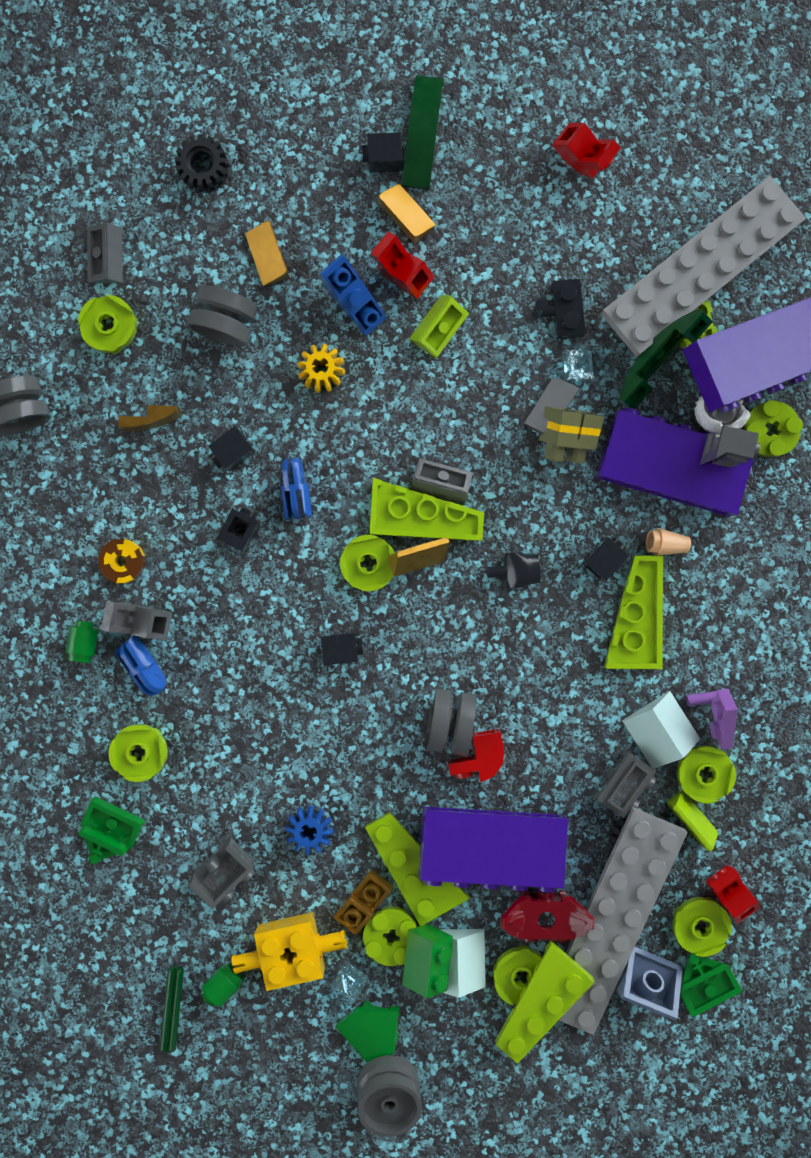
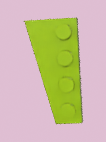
[370,478,484,541]
[604,555,663,669]
[365,812,470,926]
[496,940,594,1064]

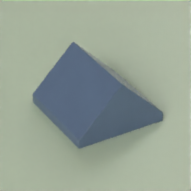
[616,947,683,1021]

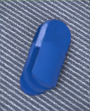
[281,457,312,520]
[115,635,166,696]

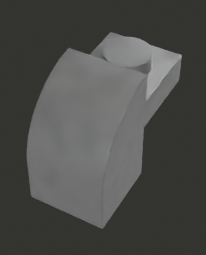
[101,601,172,640]

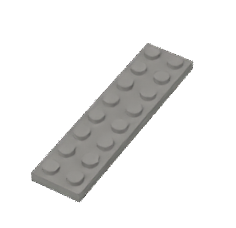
[600,176,806,357]
[559,807,687,1035]

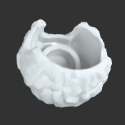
[695,397,750,434]

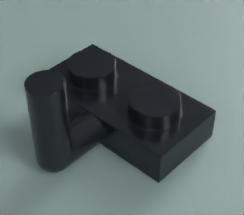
[532,278,586,339]

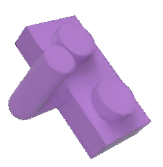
[686,689,738,750]

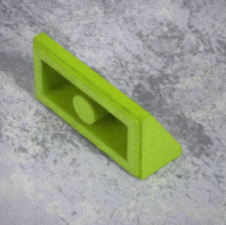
[409,295,469,359]
[667,790,718,851]

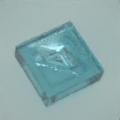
[562,351,594,381]
[329,961,369,1003]

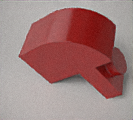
[552,123,621,178]
[370,231,435,299]
[447,728,504,782]
[705,864,760,925]

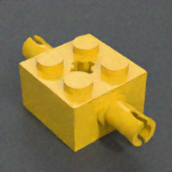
[232,912,348,991]

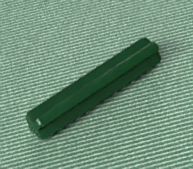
[159,966,184,1053]

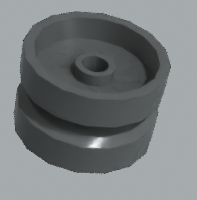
[186,285,258,347]
[0,376,51,437]
[427,688,476,757]
[357,1055,422,1137]

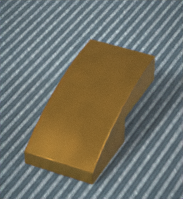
[118,405,182,432]

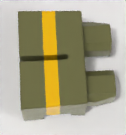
[539,406,604,464]

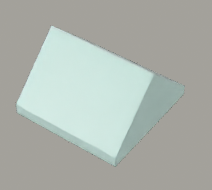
[622,691,700,769]
[442,929,486,998]

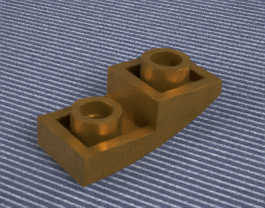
[333,868,393,935]

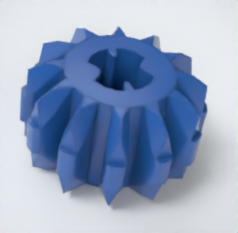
[285,805,334,855]

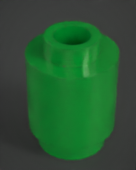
[66,621,99,663]
[202,963,244,1007]

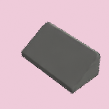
[87,222,123,284]
[524,376,579,435]
[411,458,473,506]

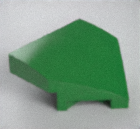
[78,796,145,864]
[680,953,743,1018]
[335,1000,400,1063]

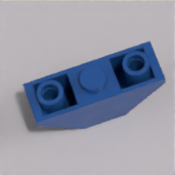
[320,254,387,336]

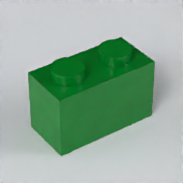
[402,924,453,998]

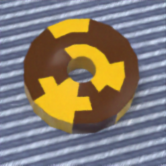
[98,539,145,583]

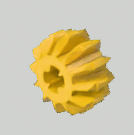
[297,344,345,393]

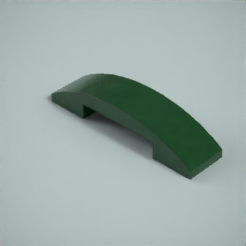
[402,75,444,190]
[620,309,713,409]

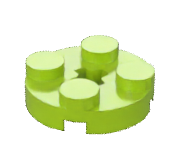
[78,295,138,354]
[742,400,803,458]
[340,535,395,591]
[109,724,168,782]
[677,745,736,804]
[672,897,732,957]
[363,906,418,966]
[493,945,542,1006]

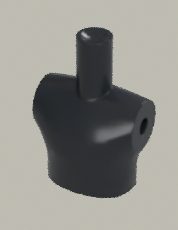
[486,552,541,589]

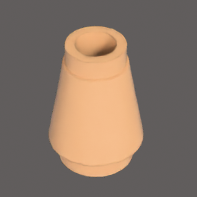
[646,528,691,556]

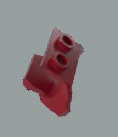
[500,889,595,942]

